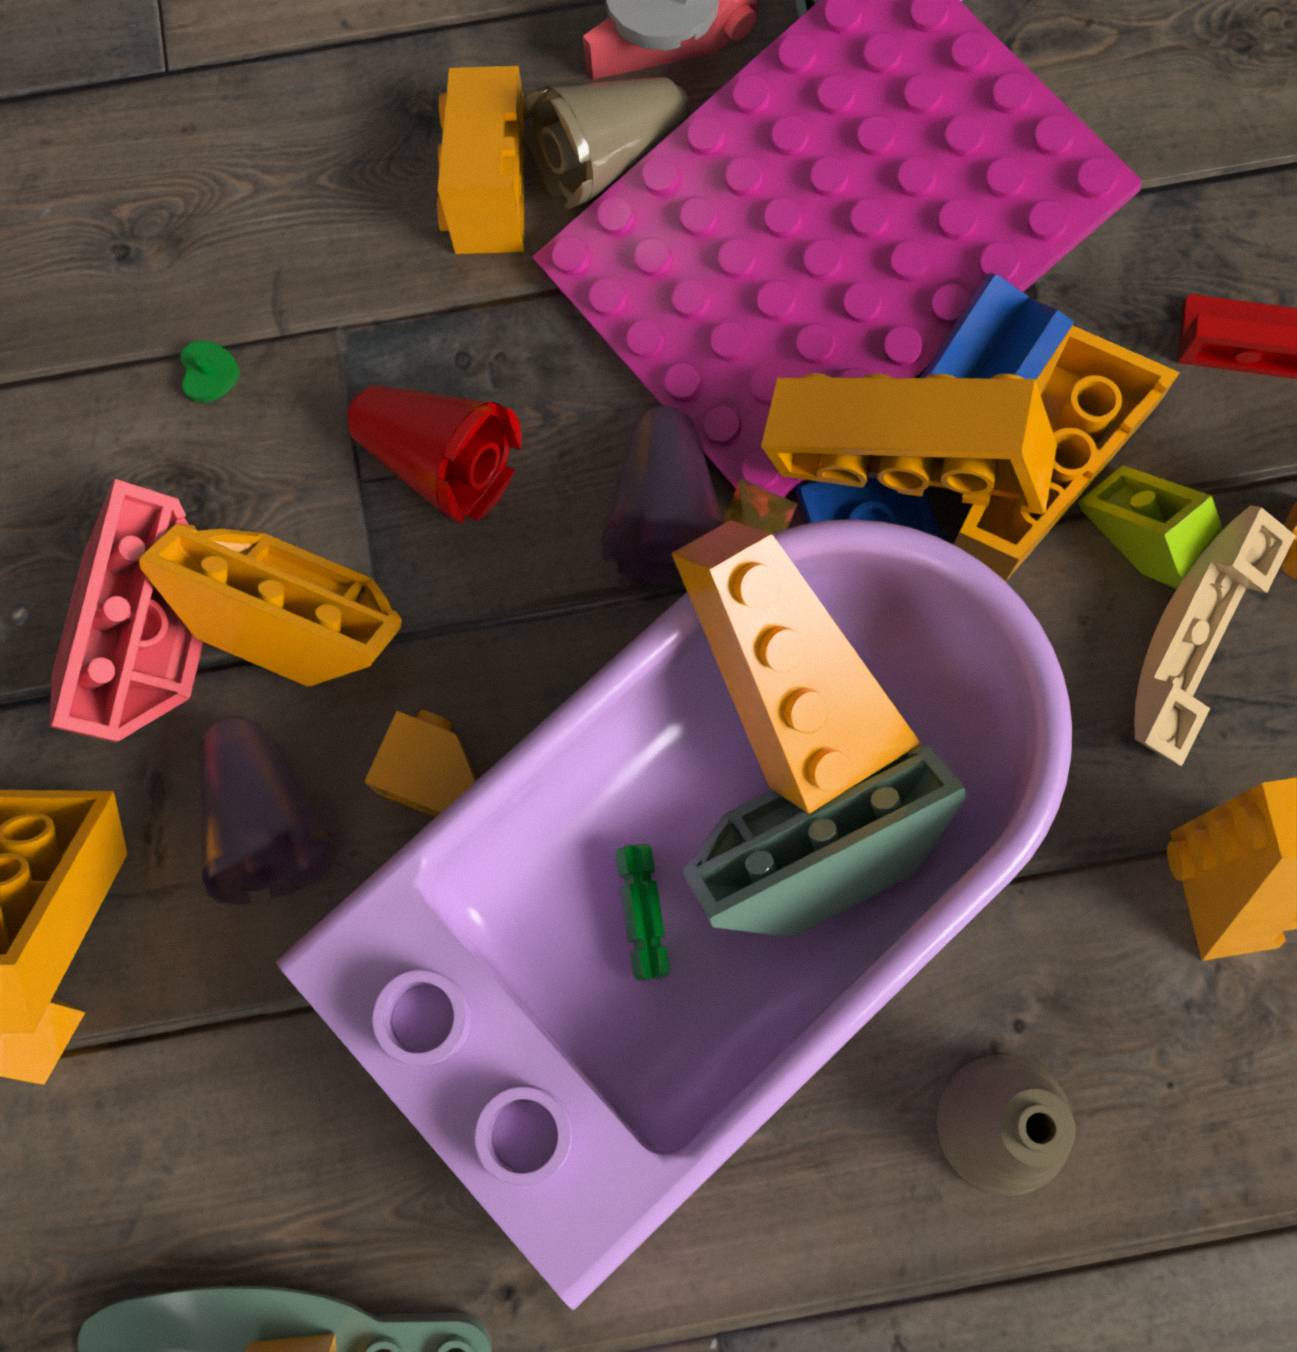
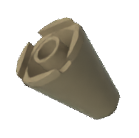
[523,77,690,209]
[936,1054,1075,1196]

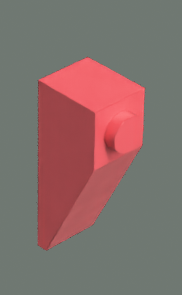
[583,0,759,80]

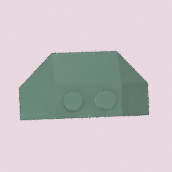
[682,745,967,938]

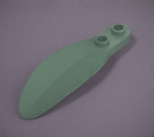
[78,1286,492,1352]

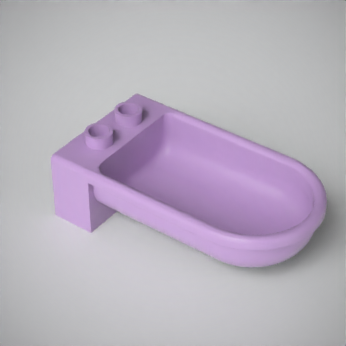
[276,519,1072,1310]

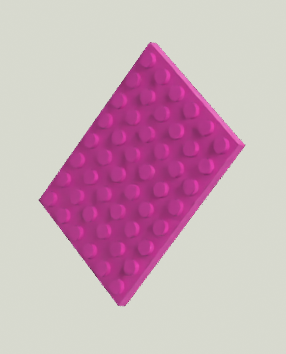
[533,0,1142,518]

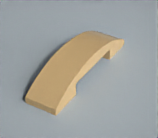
[1134,505,1295,766]

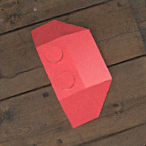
[49,479,203,743]

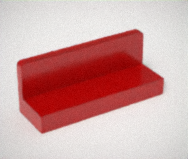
[1178,294,1297,379]

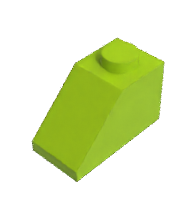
[1078,465,1223,589]

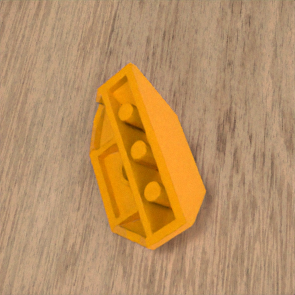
[139,524,402,687]

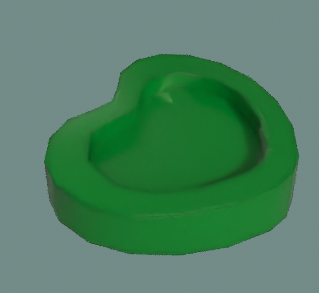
[181,340,240,403]

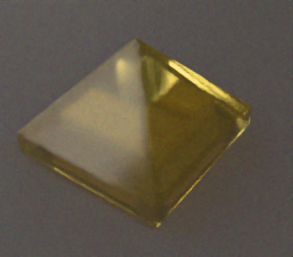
[722,479,798,534]

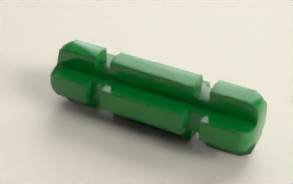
[615,844,670,981]

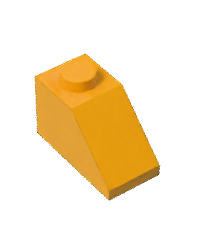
[364,710,478,818]

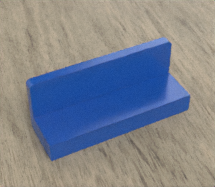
[920,273,1074,380]

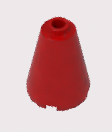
[347,384,522,523]

